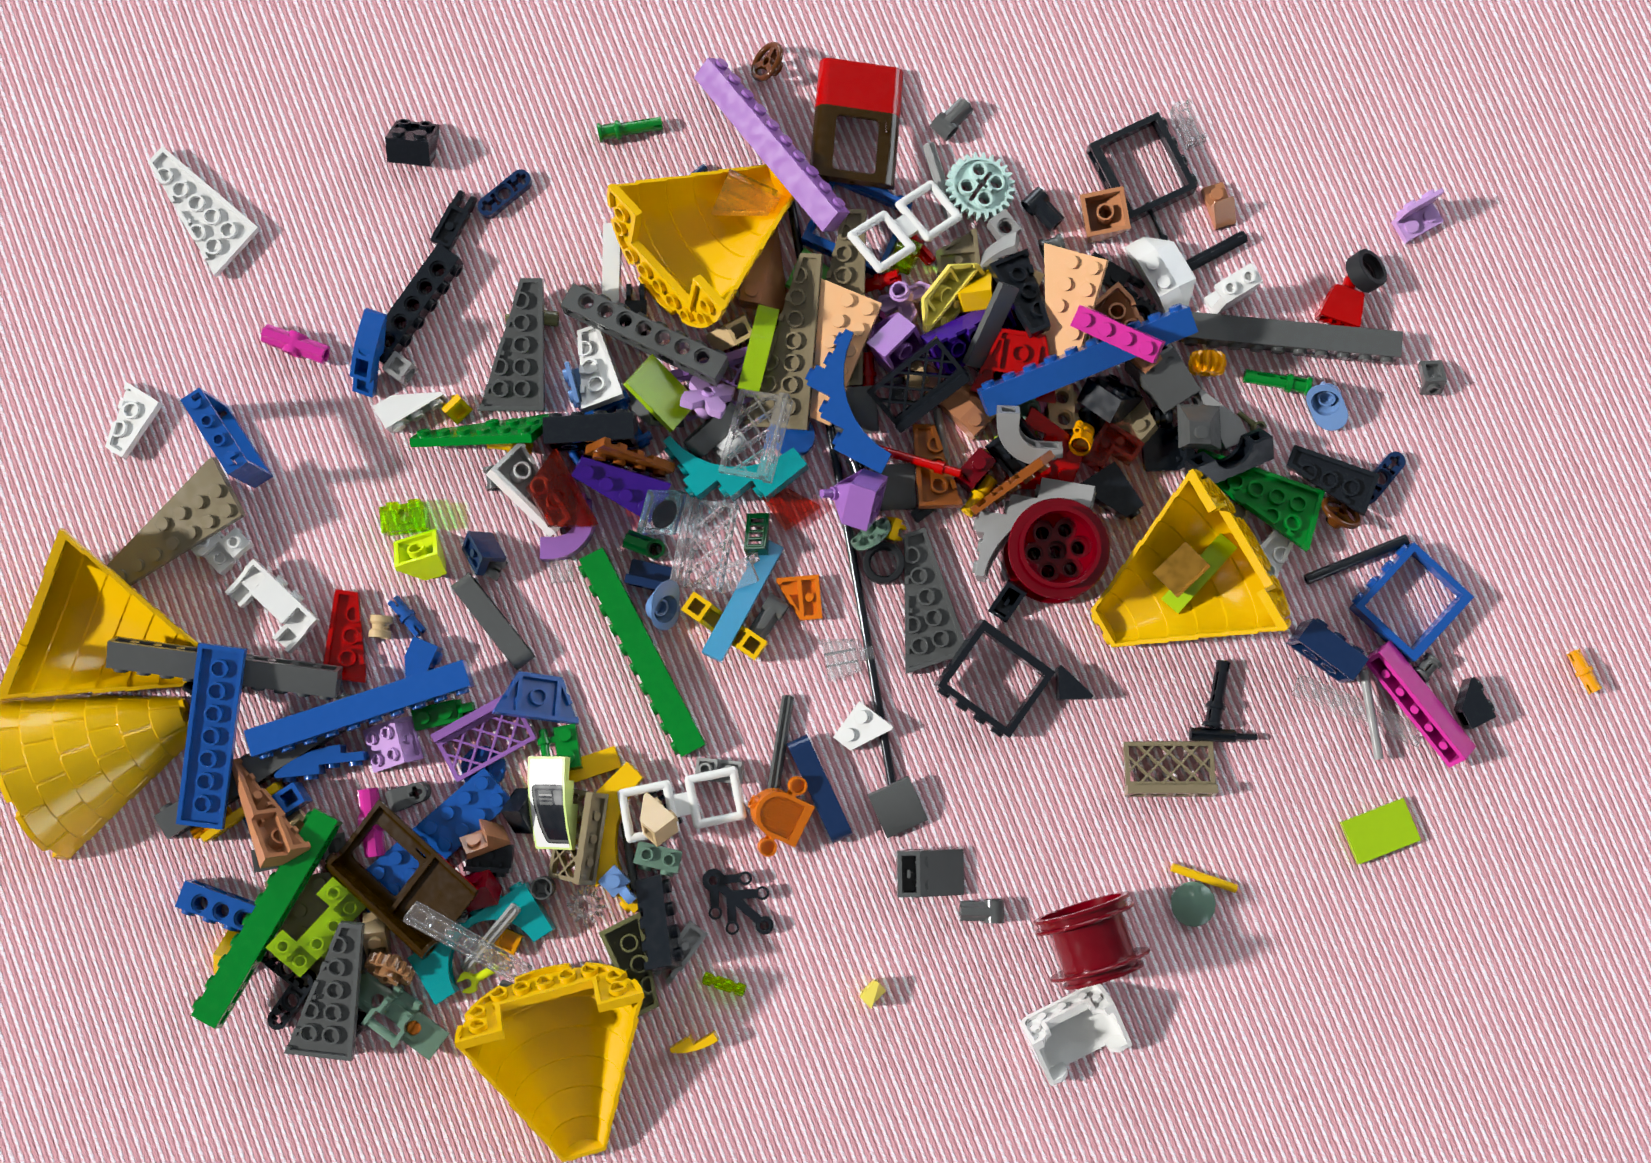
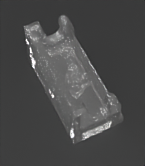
[1170,98,1207,150]

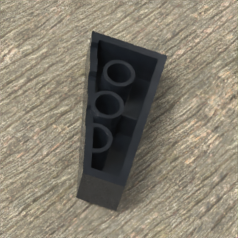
[635,874,684,972]

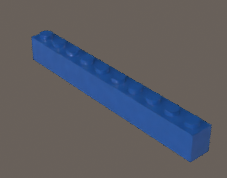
[977,303,1198,417]
[244,660,475,760]

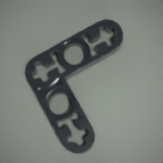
[261,950,317,1030]

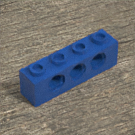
[175,879,256,932]

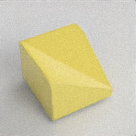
[859,978,886,1009]

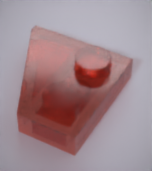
[762,487,820,532]

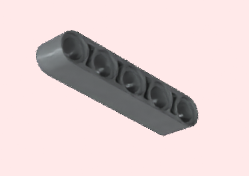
[451,572,535,670]

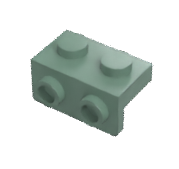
[633,841,683,877]

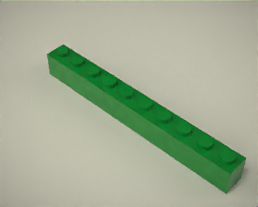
[578,547,707,757]
[191,808,343,1029]

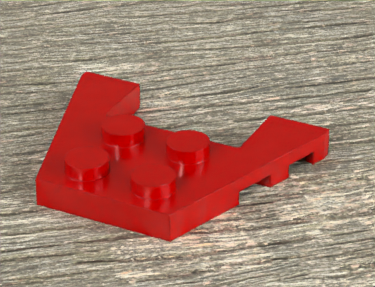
[970,328,1057,404]
[1003,406,1083,489]

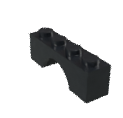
[1184,428,1274,483]

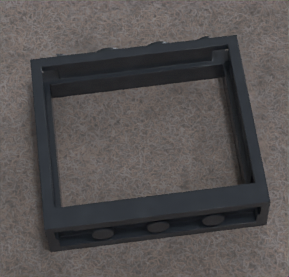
[1086,112,1198,224]
[934,620,1055,738]

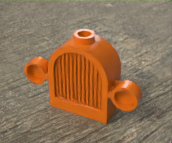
[748,776,815,857]

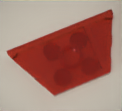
[526,449,598,527]

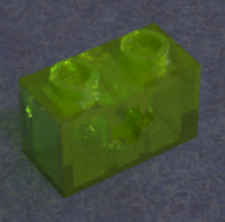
[379,499,431,536]

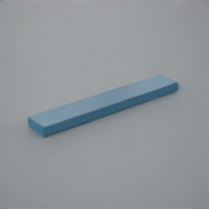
[702,540,784,663]

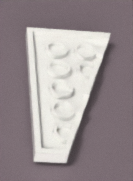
[148,146,260,278]

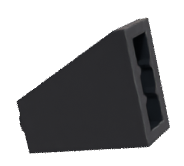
[1080,461,1144,520]

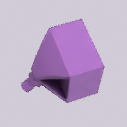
[867,312,924,378]
[819,468,888,532]

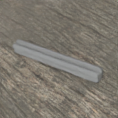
[923,142,954,220]
[460,903,521,972]

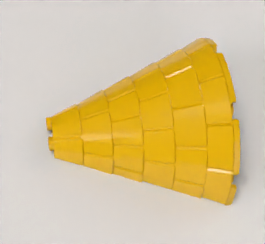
[607,164,795,328]
[1091,469,1291,648]
[0,528,198,700]
[0,694,189,860]
[454,962,645,1162]

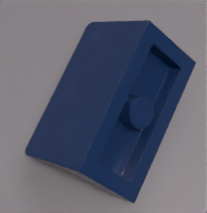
[462,531,507,576]
[624,559,675,591]

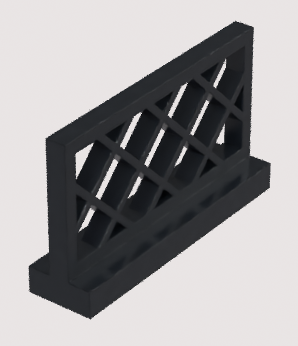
[867,336,970,434]

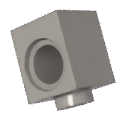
[986,208,1021,241]
[382,351,419,387]

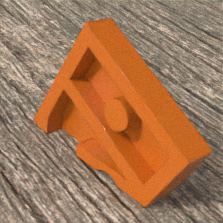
[776,574,822,621]

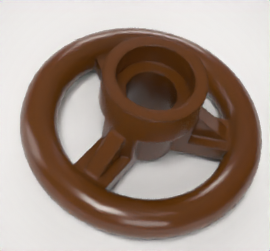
[751,42,783,82]
[1321,496,1361,529]

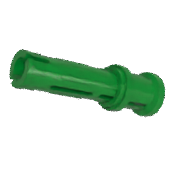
[596,116,663,143]
[1243,369,1312,396]

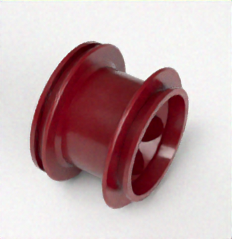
[1003,498,1110,604]
[1033,891,1151,990]

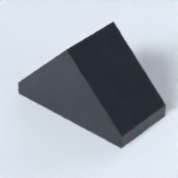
[988,579,1028,623]
[1055,665,1094,701]
[501,788,533,834]

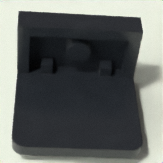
[1141,426,1196,472]

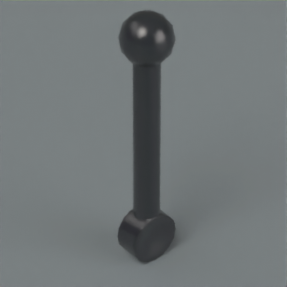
[1144,202,1168,240]

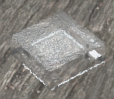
[549,559,574,584]

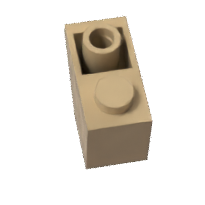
[705,314,752,351]
[640,792,678,847]
[362,912,391,958]

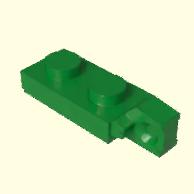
[411,699,475,731]

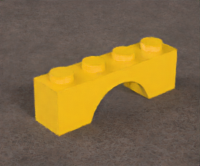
[681,591,768,662]

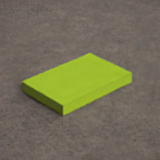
[623,354,691,432]
[1340,798,1421,864]

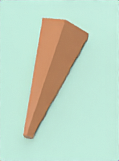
[232,758,311,869]

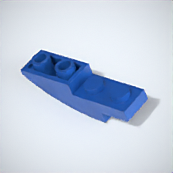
[350,308,387,398]
[274,744,370,783]

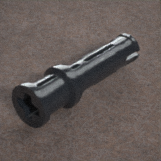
[1202,660,1231,729]

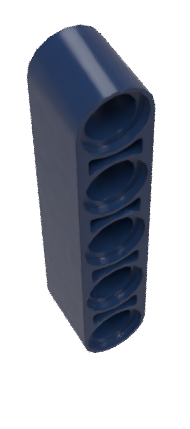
[787,734,853,844]

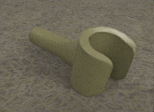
[1237,410,1267,431]

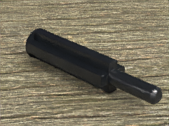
[1188,727,1258,743]

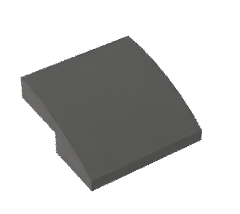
[834,385,879,434]
[870,463,916,511]
[867,776,928,838]

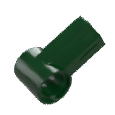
[622,529,668,562]

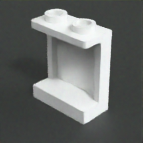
[1203,263,1263,314]

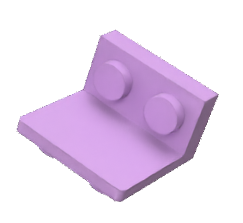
[1391,188,1444,244]
[363,716,424,773]

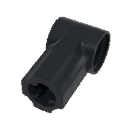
[1021,187,1065,232]

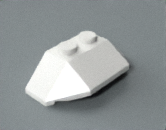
[1124,236,1196,313]

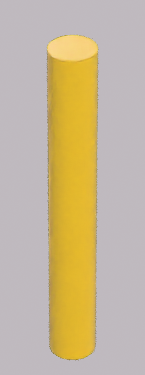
[1170,863,1238,893]

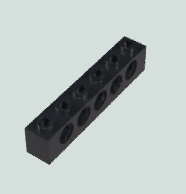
[379,243,464,365]

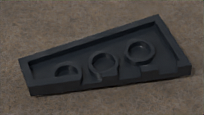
[988,249,1051,338]
[1286,445,1380,517]

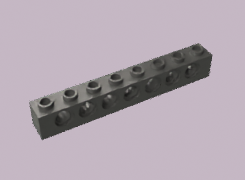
[560,283,729,387]

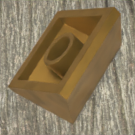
[1153,541,1211,598]

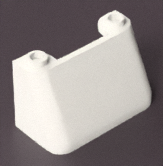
[1021,984,1133,1086]

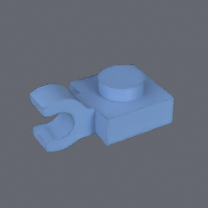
[598,865,637,904]

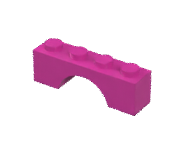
[1070,305,1165,363]

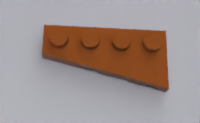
[912,424,963,509]
[585,437,675,478]
[970,450,1055,515]

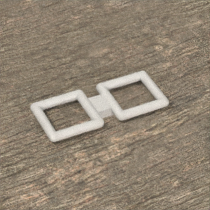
[847,180,963,273]
[617,766,747,843]

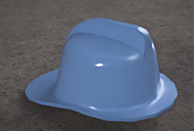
[1306,381,1348,431]
[645,580,680,631]

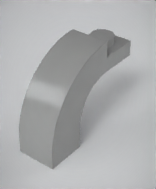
[996,405,1063,464]

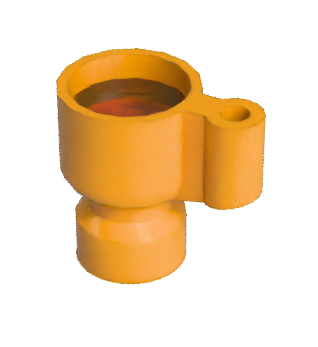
[1069,420,1095,456]

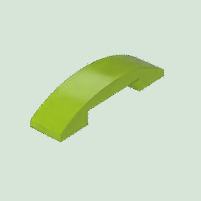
[738,304,780,394]
[1161,533,1238,613]

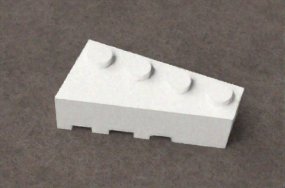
[486,443,571,537]

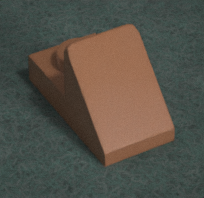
[1201,182,1236,230]
[459,819,511,860]

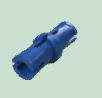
[388,595,427,637]

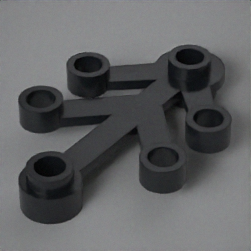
[702,869,774,935]

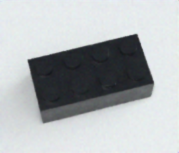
[542,409,639,452]

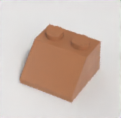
[1080,186,1131,243]

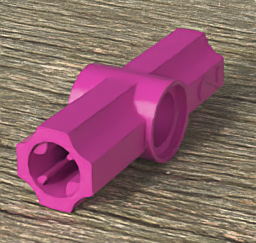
[260,324,330,365]
[357,787,386,858]

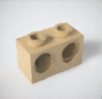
[1045,385,1079,433]

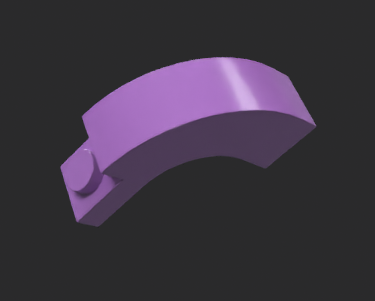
[540,493,597,562]

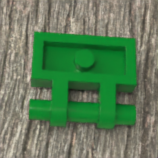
[537,723,583,771]

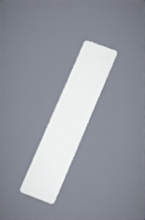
[602,223,620,303]

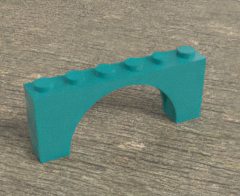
[407,881,556,1005]

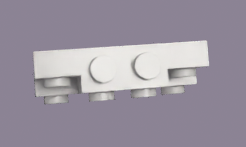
[191,527,254,575]
[225,559,320,653]

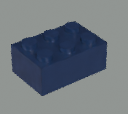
[1286,618,1369,683]

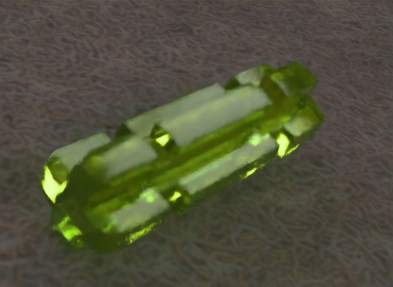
[702,972,746,997]

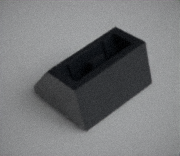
[385,119,439,166]
[1076,374,1143,423]

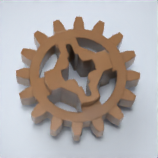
[364,952,415,987]

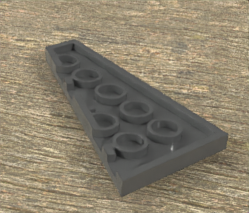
[478,278,545,411]
[904,527,965,674]
[284,920,365,1061]

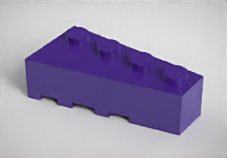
[920,309,1017,374]
[571,455,672,522]

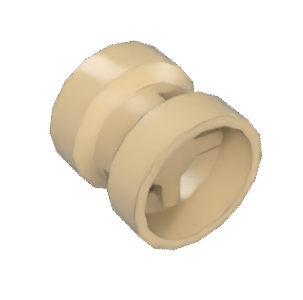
[368,615,393,639]

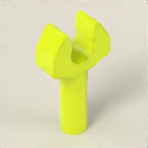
[457,963,500,994]

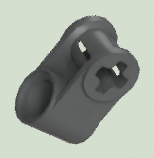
[384,782,431,813]

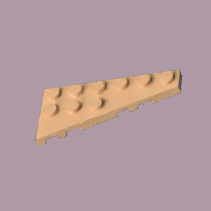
[1044,243,1109,390]
[810,278,882,426]

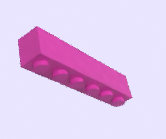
[1366,640,1476,768]

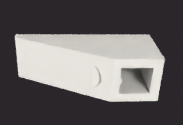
[372,392,447,433]

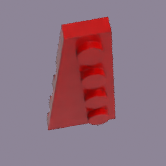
[323,589,367,683]

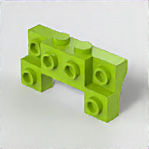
[265,877,366,978]

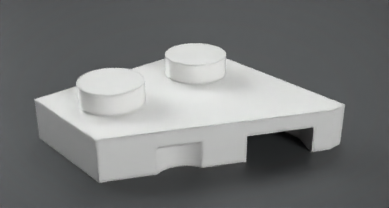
[833,701,894,751]

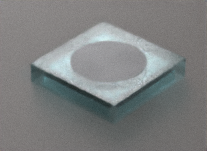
[637,490,687,535]

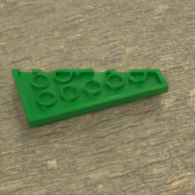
[409,413,551,447]
[1196,449,1325,552]

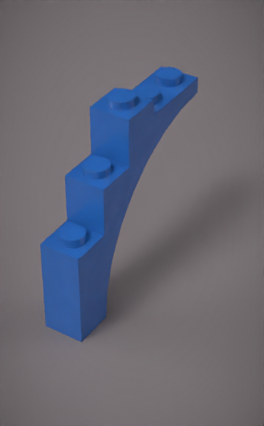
[805,329,891,474]

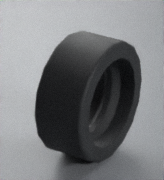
[1346,249,1387,293]
[863,542,905,585]

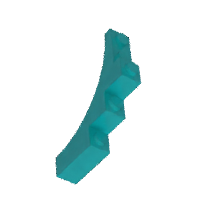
[663,436,809,502]

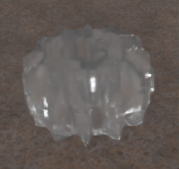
[567,886,606,925]

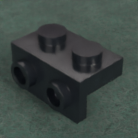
[463,845,514,877]

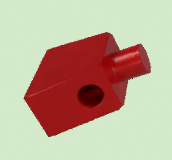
[1314,276,1365,327]

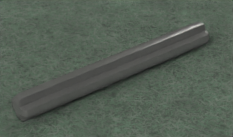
[767,695,794,789]

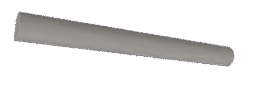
[933,408,954,480]
[1359,670,1384,760]

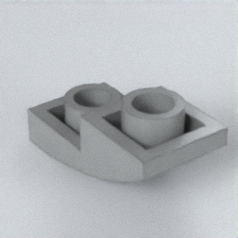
[980,232,1020,270]
[695,757,745,784]

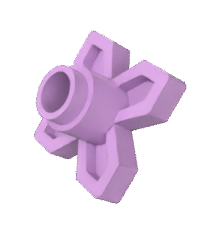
[877,273,930,324]
[680,376,735,419]

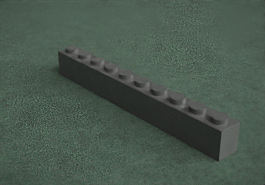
[1178,312,1403,365]
[106,636,343,700]
[154,693,354,839]

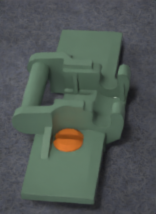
[358,971,450,1061]

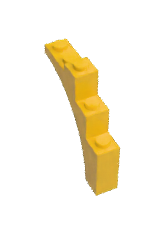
[589,762,645,913]

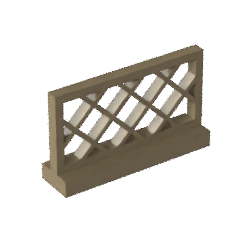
[1123,741,1218,797]
[548,789,609,885]

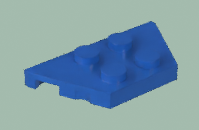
[492,671,579,725]

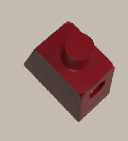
[954,447,997,494]

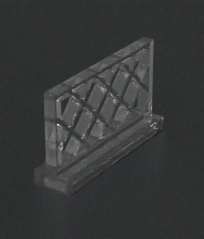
[718,389,793,484]
[670,497,739,592]

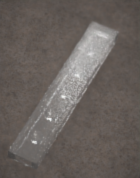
[1291,674,1423,747]
[403,901,533,983]

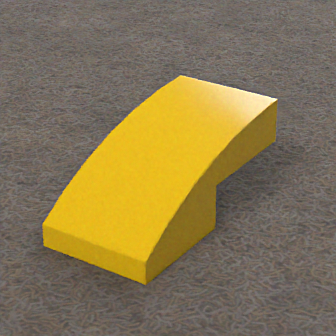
[669,1030,719,1053]

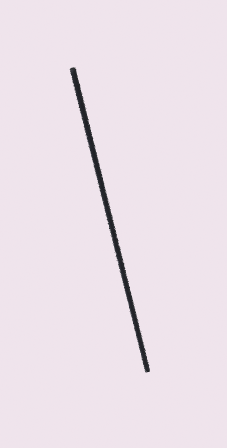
[788,199,896,785]

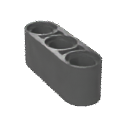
[683,401,745,458]

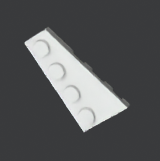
[577,326,625,413]

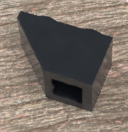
[1454,677,1496,730]

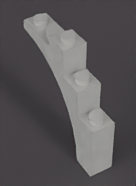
[972,477,1096,582]

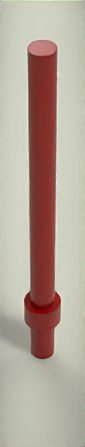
[877,444,963,478]

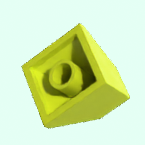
[393,528,447,581]

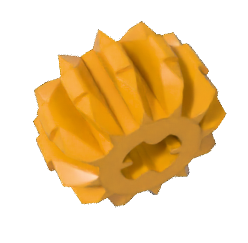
[1188,349,1227,377]

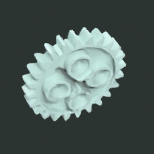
[945,152,1015,222]

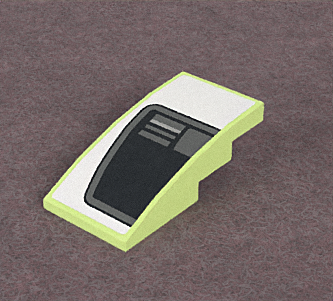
[528,756,578,850]

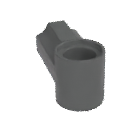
[930,97,973,141]
[749,593,790,640]
[959,899,1004,924]

